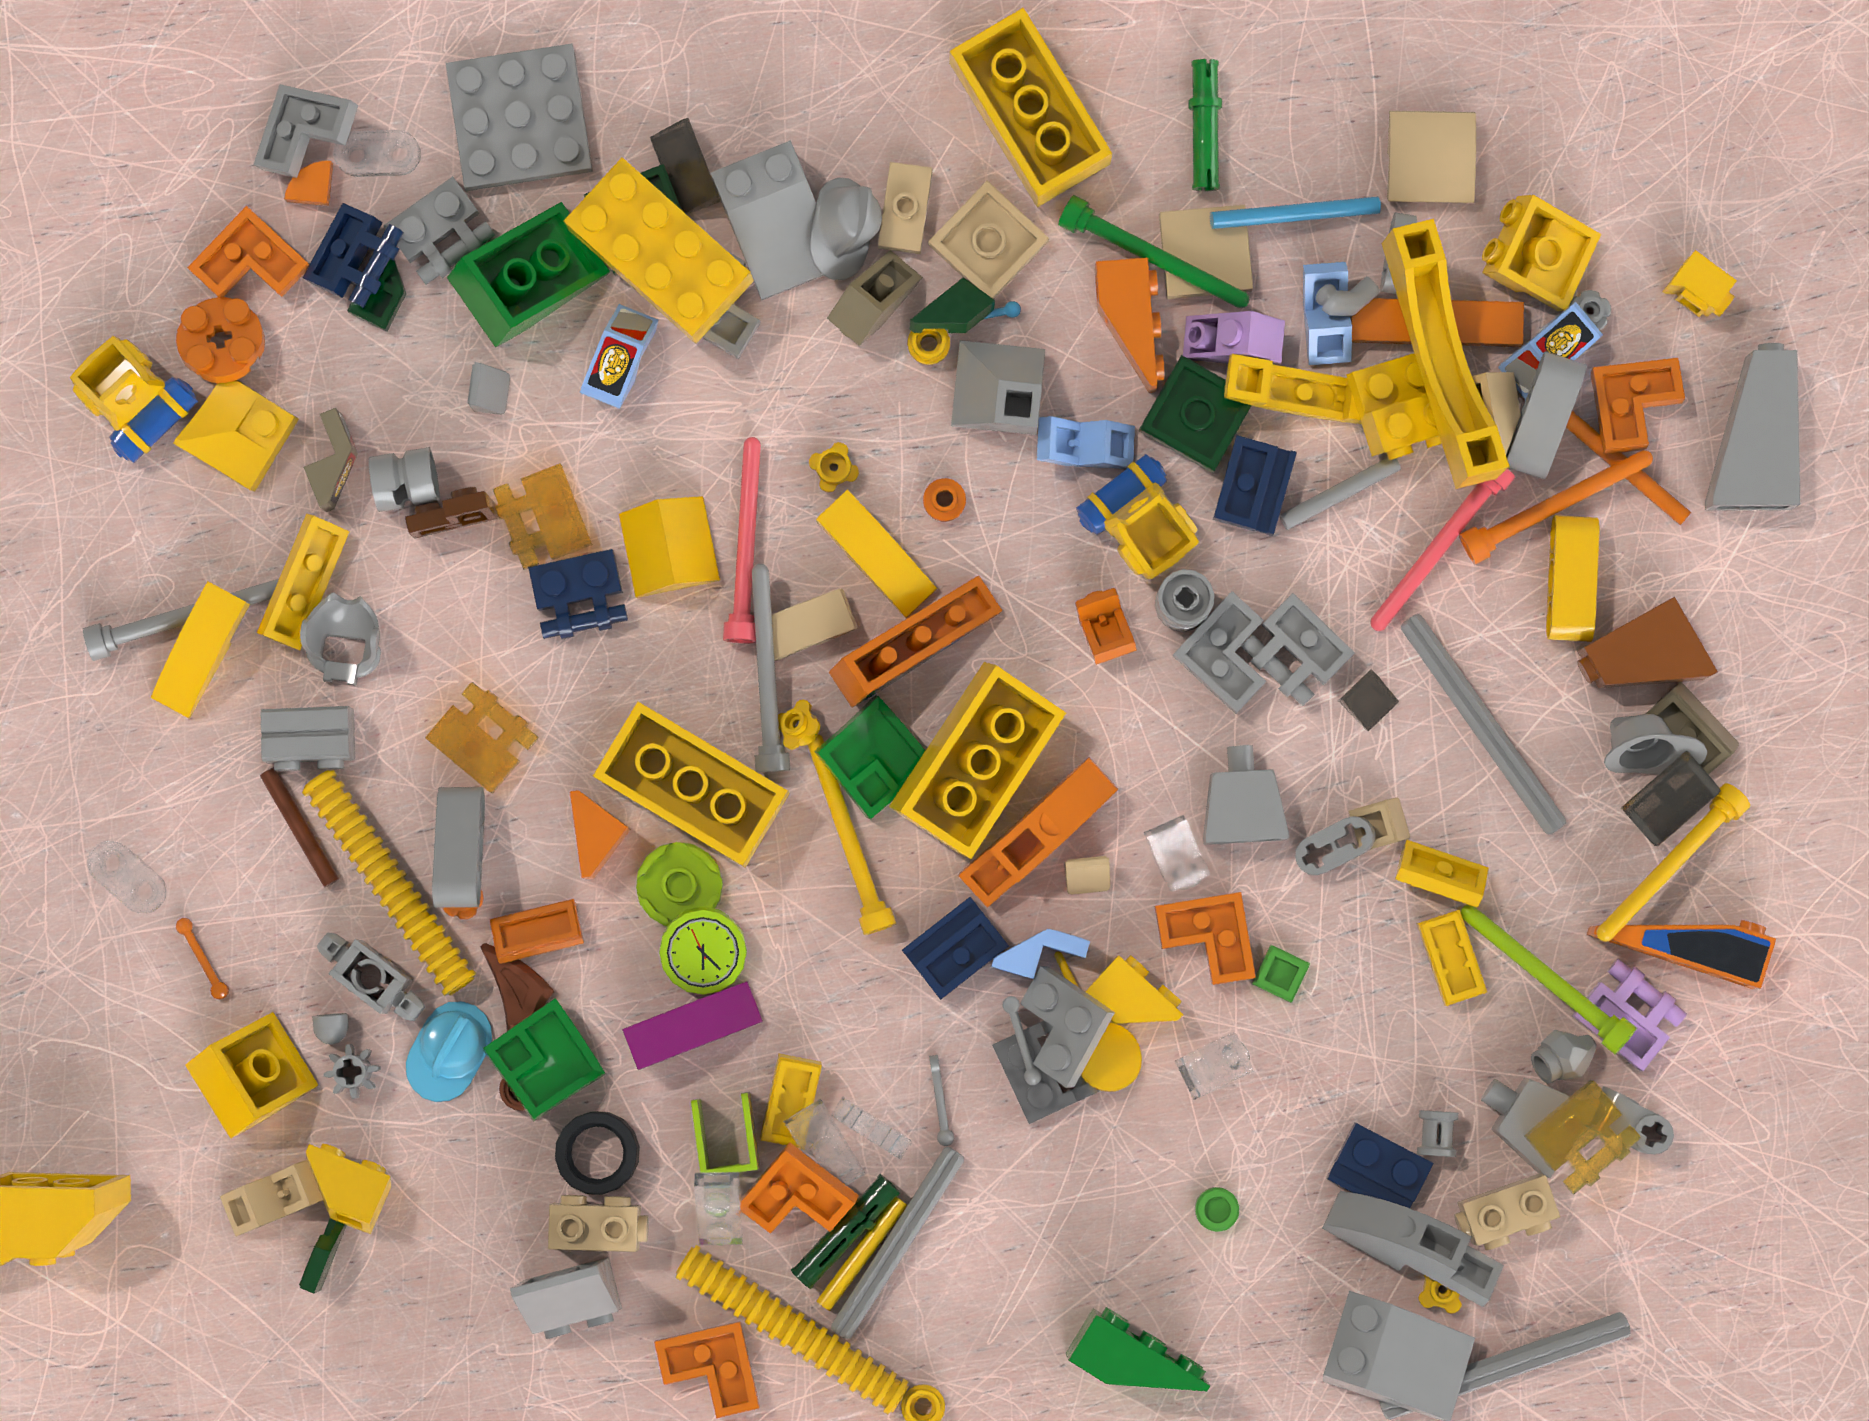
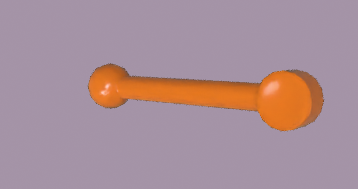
[176,918,229,999]

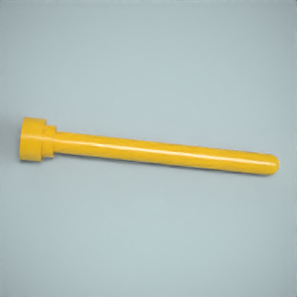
[807,734,897,935]
[1597,783,1750,942]

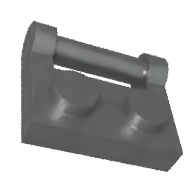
[992,1021,1100,1124]

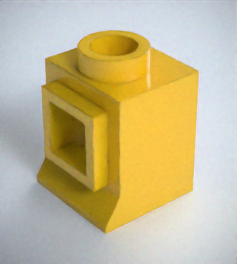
[1662,250,1737,317]

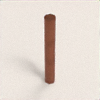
[260,767,339,888]

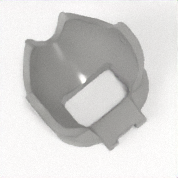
[300,593,381,686]

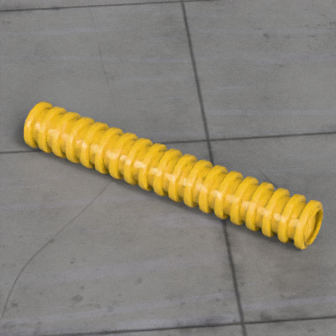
[302,770,476,996]
[675,1245,909,1415]

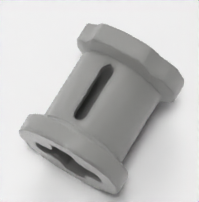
[1417,1110,1459,1157]

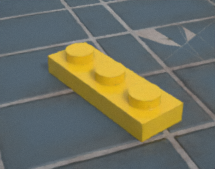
[257,513,350,651]

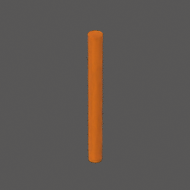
[1566,411,1691,525]

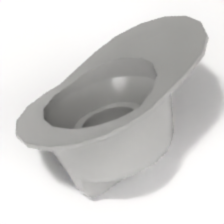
[810,177,882,280]
[1604,714,1707,775]

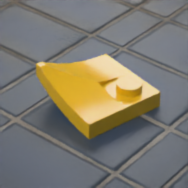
[173,380,299,492]

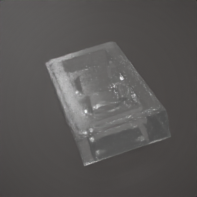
[783,1099,866,1186]

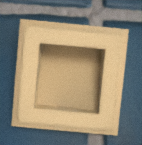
[1348,797,1410,850]
[1064,856,1110,895]

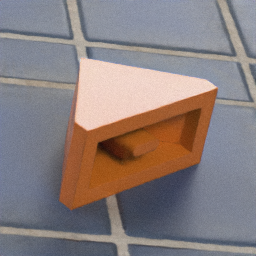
[570,790,631,879]

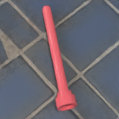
[723,437,761,644]
[1370,469,1515,631]

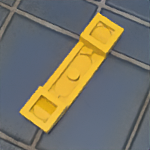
[1224,354,1361,424]

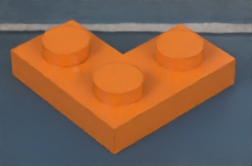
[187,206,310,298]
[1590,358,1685,454]
[1154,892,1256,985]
[736,1142,859,1234]
[654,1321,760,1419]

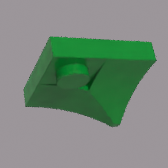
[814,695,926,819]
[483,998,605,1122]

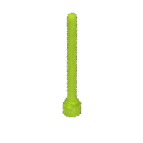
[1461,905,1637,1055]

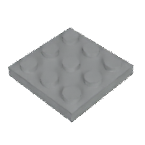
[446,43,593,191]

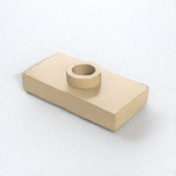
[878,162,932,254]

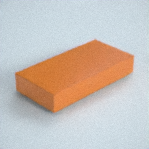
[489,899,584,964]

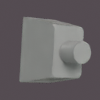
[1203,745,1289,845]
[1481,1078,1595,1178]

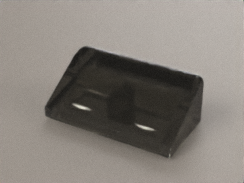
[650,117,720,215]
[1621,751,1721,846]

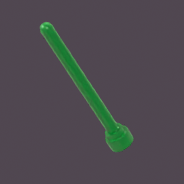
[1058,195,1250,308]

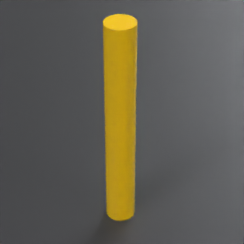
[816,1196,908,1311]

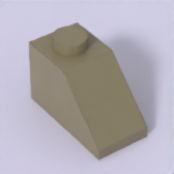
[827,250,923,346]

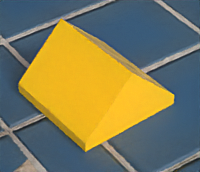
[619,496,720,598]

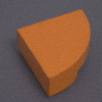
[284,161,333,206]

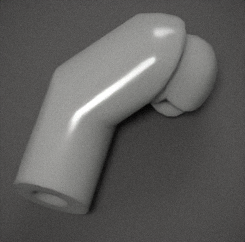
[1316,276,1381,317]

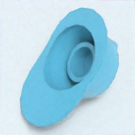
[406,1001,492,1102]

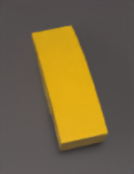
[816,489,937,618]
[150,581,250,719]

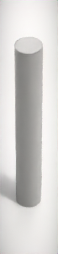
[1279,457,1401,530]

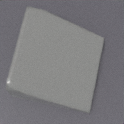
[467,362,510,415]

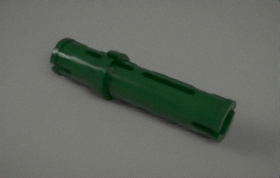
[791,1174,900,1289]

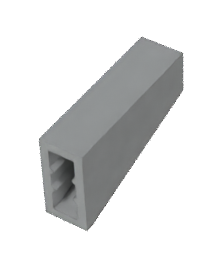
[1705,343,1800,510]

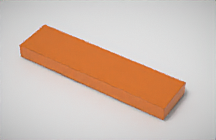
[1350,298,1524,347]

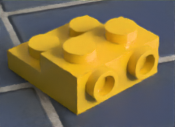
[1482,195,1601,312]
[1346,353,1442,460]

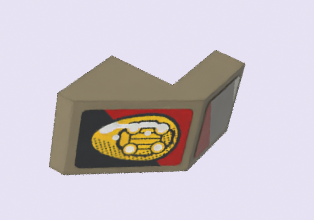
[303,408,358,512]

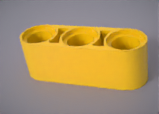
[1546,515,1600,642]

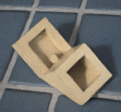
[220,1160,323,1237]

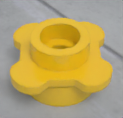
[809,442,859,493]
[778,700,820,750]
[1418,1274,1462,1314]

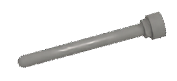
[752,564,790,772]
[83,579,279,661]

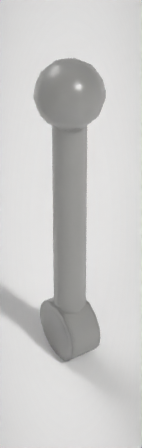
[1002,996,1041,1085]
[929,1055,954,1146]

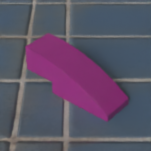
[622,981,763,1070]

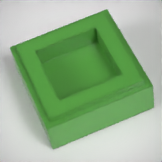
[1252,945,1310,1003]

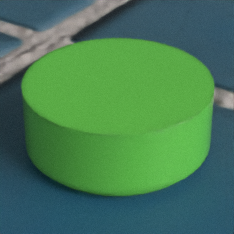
[1195,1187,1239,1232]

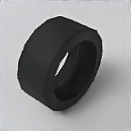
[555,1111,640,1195]

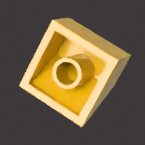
[185,1012,319,1139]

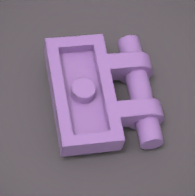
[1572,959,1687,1071]

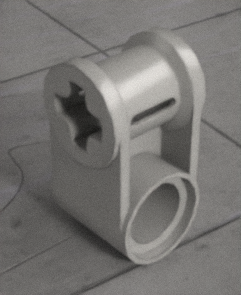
[1584,1086,1674,1154]

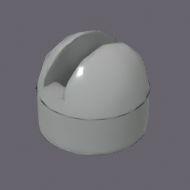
[312,1013,348,1045]

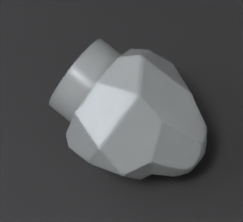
[1531,1030,1596,1084]

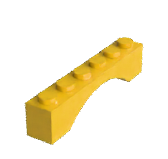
[1381,218,1509,489]

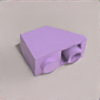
[1183,311,1285,364]

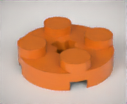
[176,297,265,383]

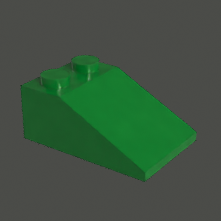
[447,202,610,348]

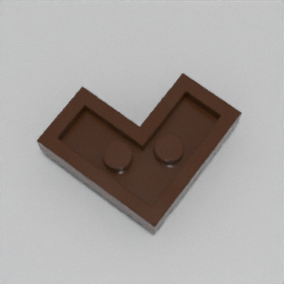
[405,487,498,539]

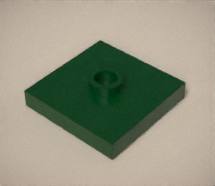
[1139,355,1252,473]

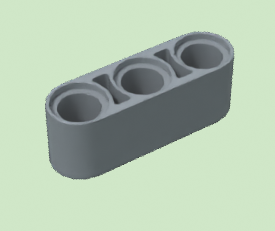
[1506,351,1587,480]
[432,787,485,907]

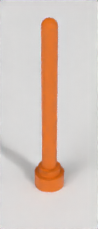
[1459,450,1653,565]

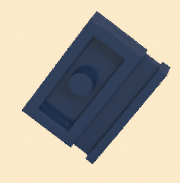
[1212,435,1297,537]
[902,897,1009,1000]
[1326,1122,1434,1208]

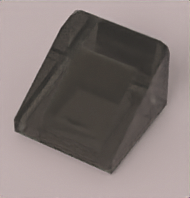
[1338,669,1399,732]

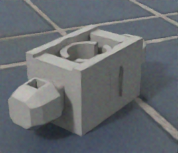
[317,933,425,1021]

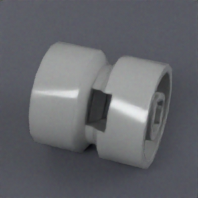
[369,447,440,512]
[1155,569,1214,632]

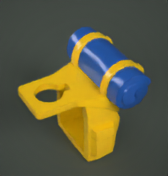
[70,336,198,463]
[1076,454,1199,579]

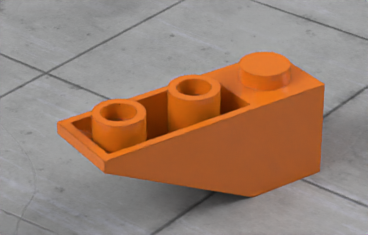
[1094,258,1165,393]

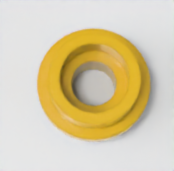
[907,329,950,365]
[901,1384,945,1421]

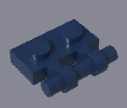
[303,203,404,308]
[528,549,628,640]

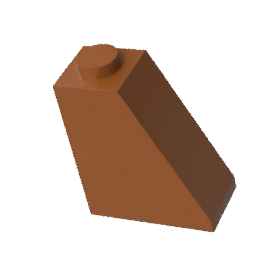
[1577,596,1718,689]

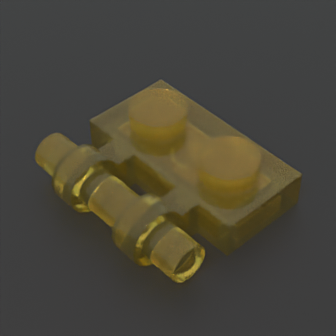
[493,463,593,570]
[425,682,539,794]
[1524,1080,1641,1195]

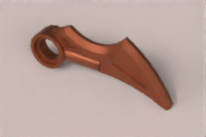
[480,943,555,1111]

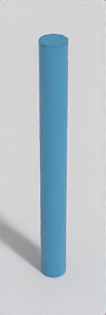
[1210,196,1381,229]

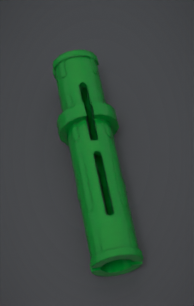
[1188,59,1222,191]

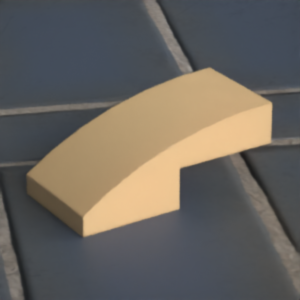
[772,588,858,661]

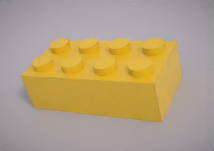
[949,7,1112,208]
[564,157,754,344]
[889,662,1066,859]
[593,701,790,868]

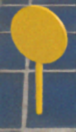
[1054,951,1142,1092]

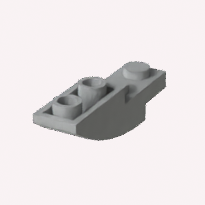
[1322,1191,1504,1307]

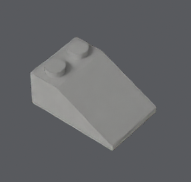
[711,140,824,300]
[510,1257,622,1339]
[1323,1291,1475,1421]

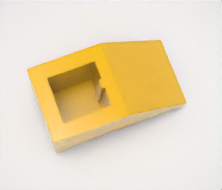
[1085,955,1184,1024]
[306,1144,391,1234]

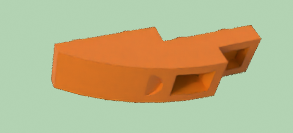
[958,757,1118,908]

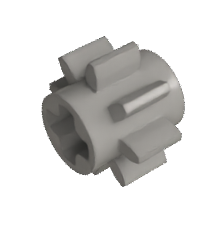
[324,1044,381,1099]

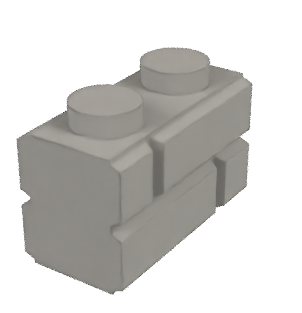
[260,706,355,771]

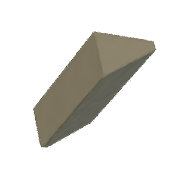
[1645,682,1739,780]

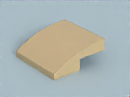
[1387,111,1476,203]

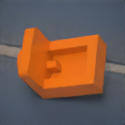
[1075,588,1137,665]

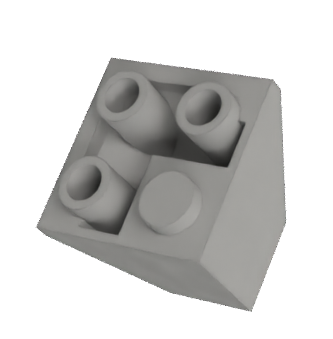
[951,340,1045,435]

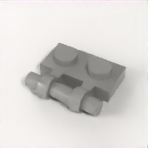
[384,176,495,285]
[1241,593,1355,706]

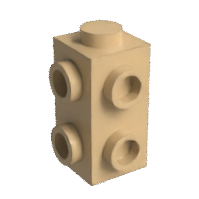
[1454,1174,1560,1250]
[548,1195,648,1252]

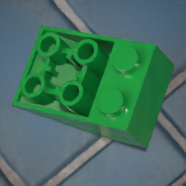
[1066,1307,1210,1392]

